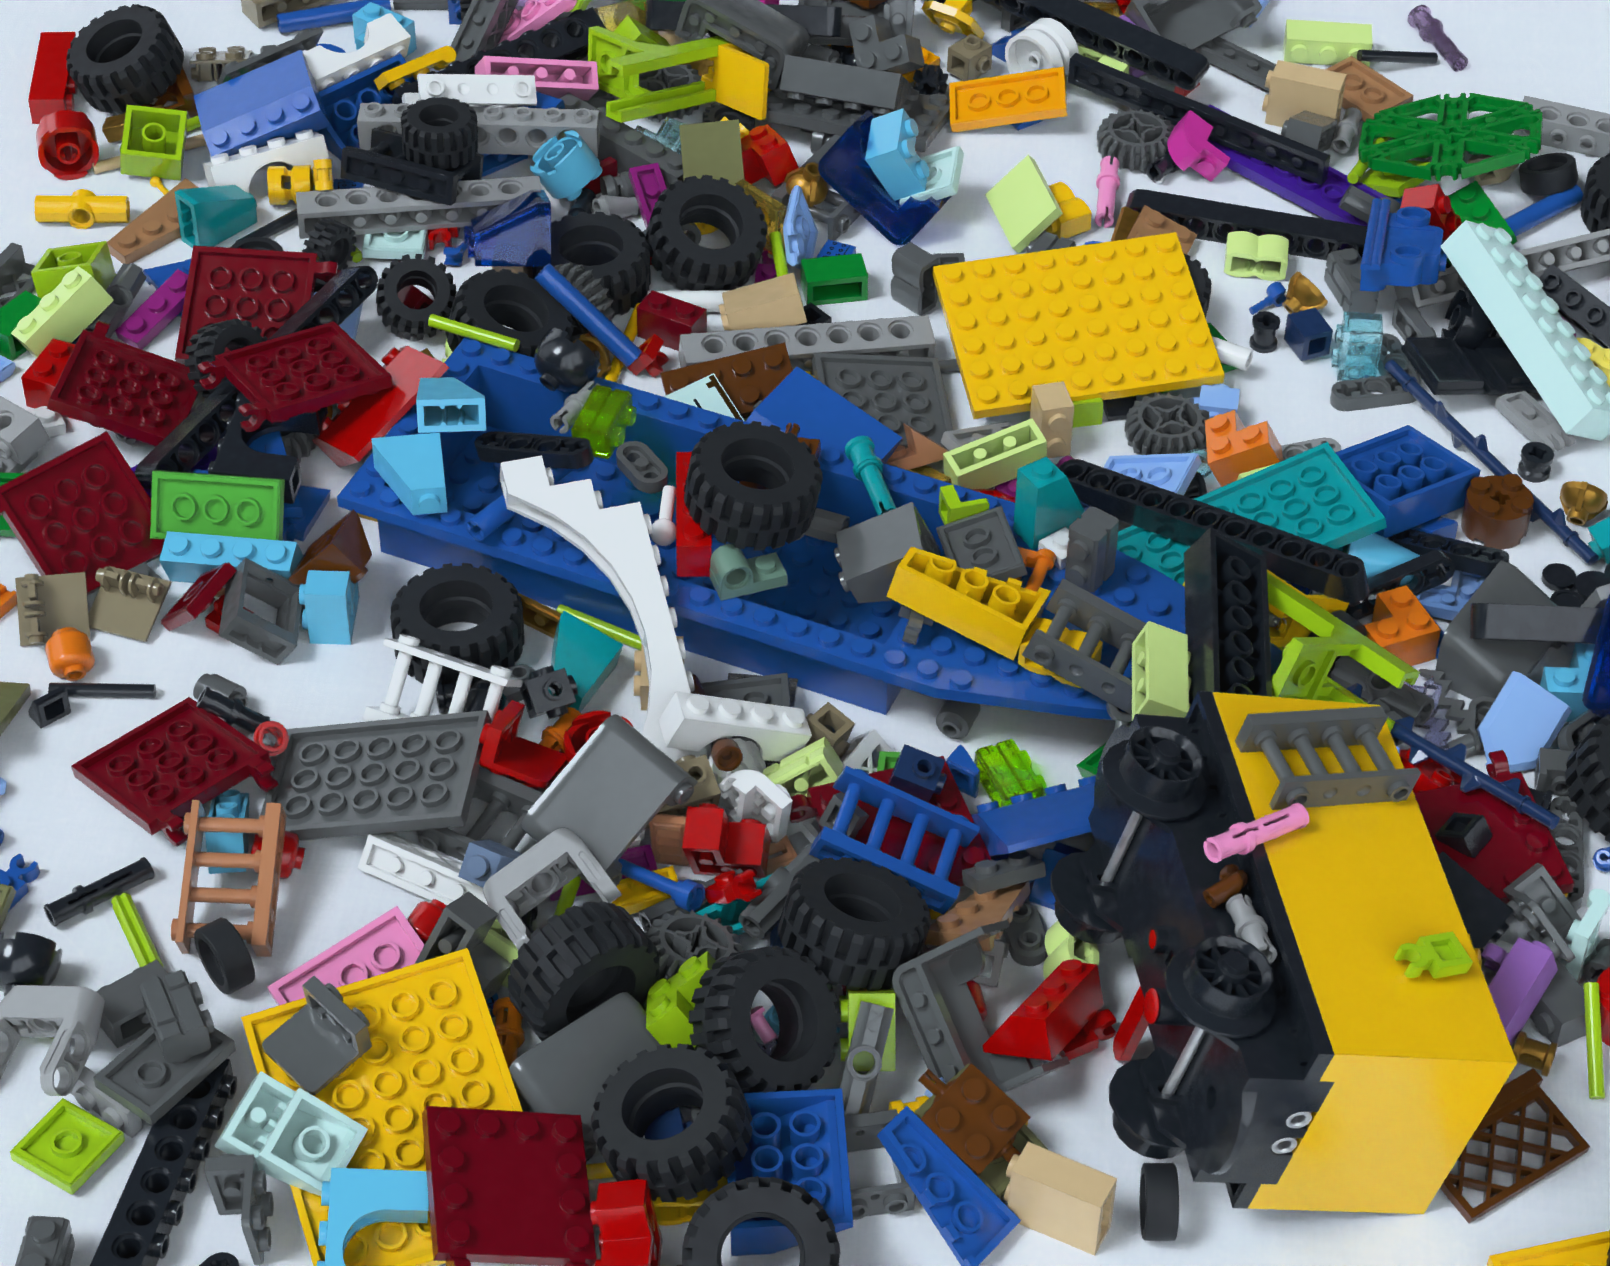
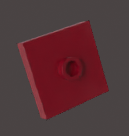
[161,562,237,631]

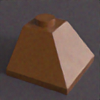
[288,509,372,585]

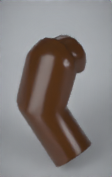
[1203,864,1248,908]

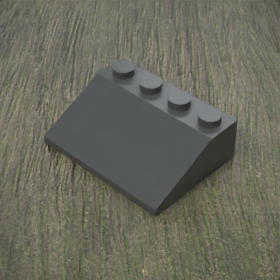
[779,55,913,115]

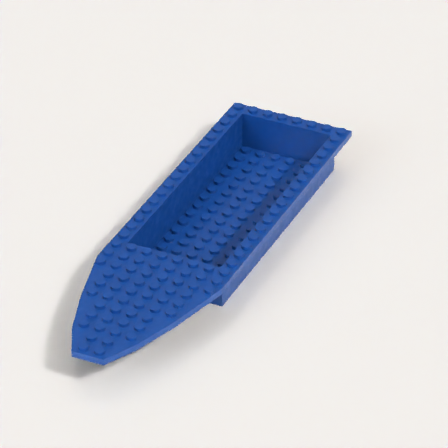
[337,337,1283,720]

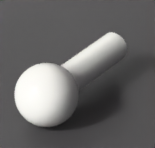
[650,485,676,546]

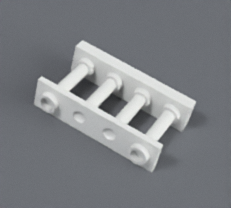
[402,74,537,108]
[362,634,523,723]

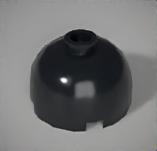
[1441,287,1497,349]
[534,328,601,393]
[0,932,62,996]

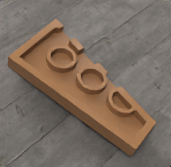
[107,178,199,264]
[925,881,1030,951]

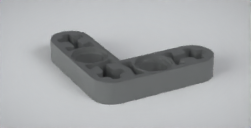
[1330,333,1421,411]

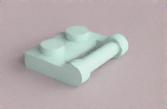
[1561,889,1610,983]

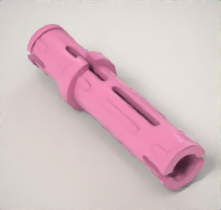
[1095,156,1120,228]
[1203,803,1309,863]

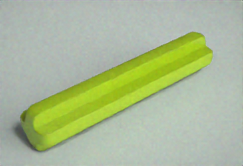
[111,893,164,968]

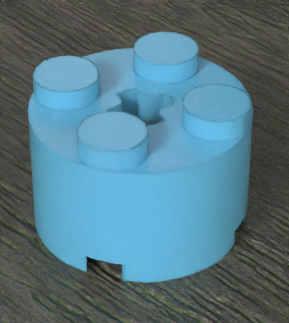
[530,130,603,201]

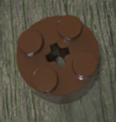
[1461,474,1534,550]

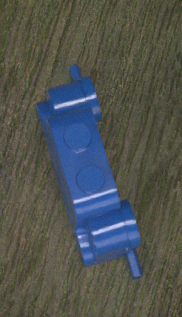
[1360,198,1447,292]

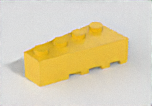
[887,546,1051,661]

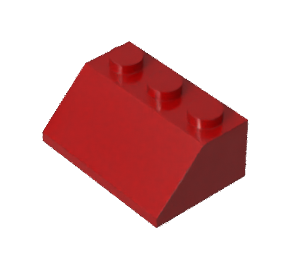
[982,959,1104,1061]

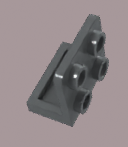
[1503,862,1582,962]
[262,976,372,1095]
[204,1154,274,1265]

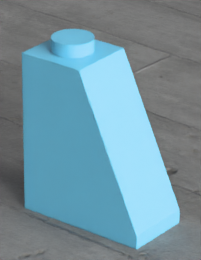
[416,377,487,433]
[371,432,448,515]

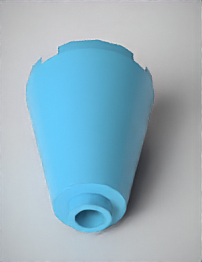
[1337,533,1424,586]

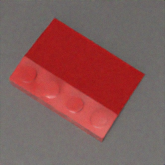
[312,346,449,468]

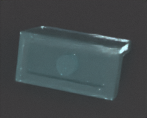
[635,116,685,155]

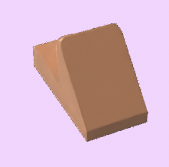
[886,423,948,470]

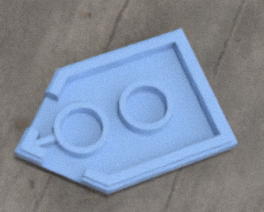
[783,185,818,269]
[1477,671,1572,776]

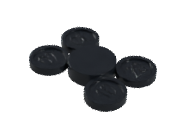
[1541,563,1610,607]

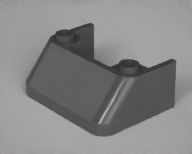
[892,920,1070,1093]

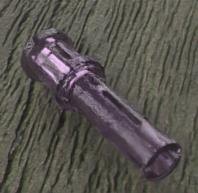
[1407,5,1468,72]

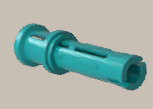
[844,436,897,515]

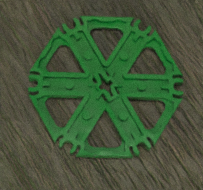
[1358,93,1543,181]

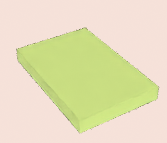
[985,155,1063,253]

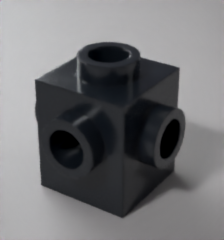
[519,665,578,719]

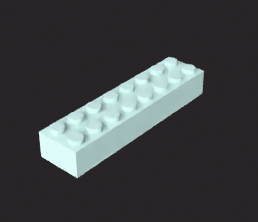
[1441,220,1610,441]

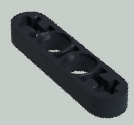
[474,431,594,469]
[1388,529,1509,577]
[1345,550,1455,620]

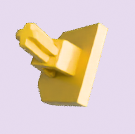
[921,0,985,39]

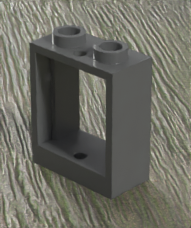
[219,558,302,665]
[845,1109,915,1220]

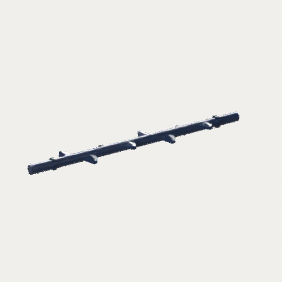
[1384,360,1599,566]
[1346,683,1560,829]

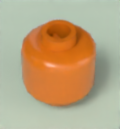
[45,627,95,681]

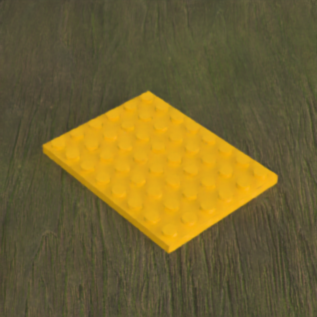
[932,232,1225,419]
[241,948,523,1266]

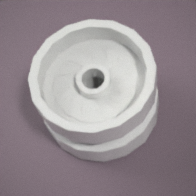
[1005,18,1079,76]

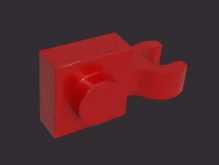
[705,869,762,904]
[1059,1009,1117,1060]

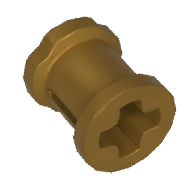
[1513,1031,1558,1077]

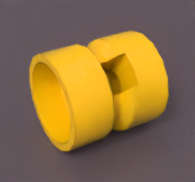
[267,165,313,205]

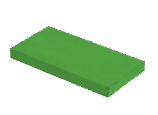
[150,470,285,541]

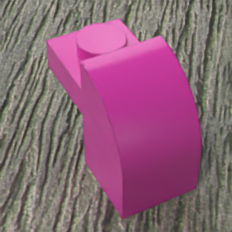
[1167,110,1230,182]

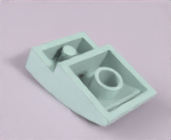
[215,1071,368,1196]

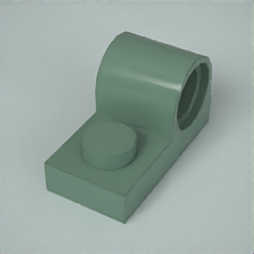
[710,543,788,601]

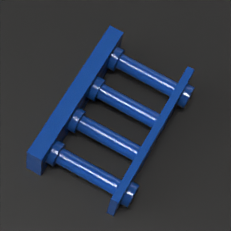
[809,766,981,915]

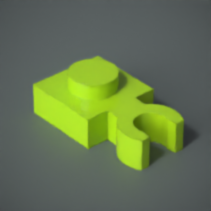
[1394,931,1473,979]

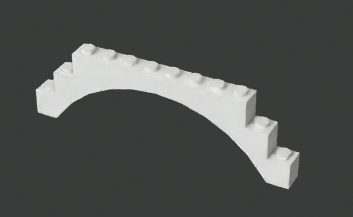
[500,455,712,848]

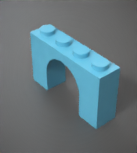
[317,1168,429,1266]

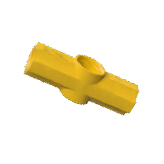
[34,189,130,229]

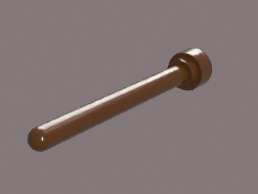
[691,674,743,771]

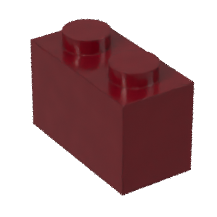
[636,290,707,351]

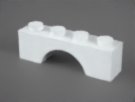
[303,13,411,92]
[203,129,329,193]
[658,691,812,762]

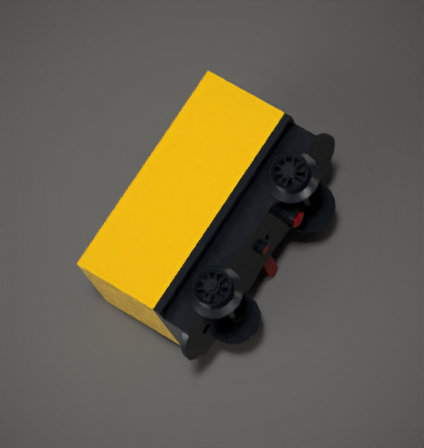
[1050,691,1517,1214]

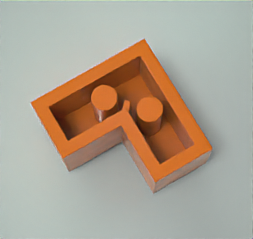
[1205,410,1283,487]
[1364,585,1441,666]

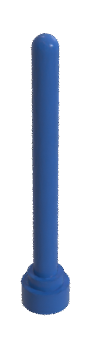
[618,858,705,912]

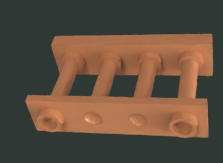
[171,800,287,957]

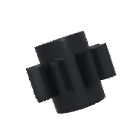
[912,63,949,95]

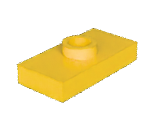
[612,865,678,915]

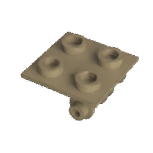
[189,46,252,82]
[89,566,172,642]
[15,572,91,646]

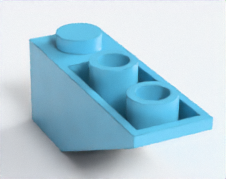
[205,789,249,874]

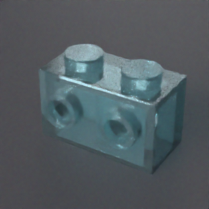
[1331,312,1383,381]

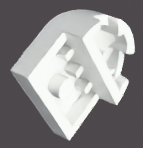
[718,769,793,844]

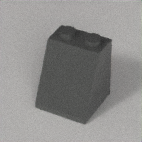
[834,502,941,603]

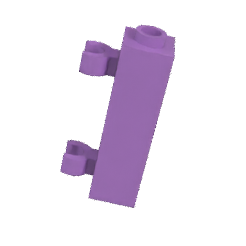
[1481,937,1558,1047]

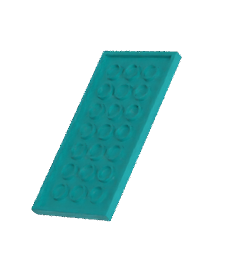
[1116,442,1387,585]

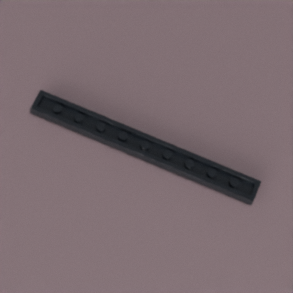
[1068,53,1331,185]

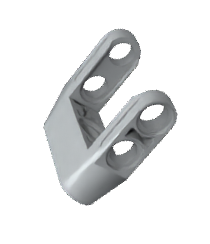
[483,828,622,950]
[0,985,105,1096]

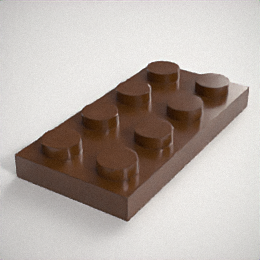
[660,342,793,419]

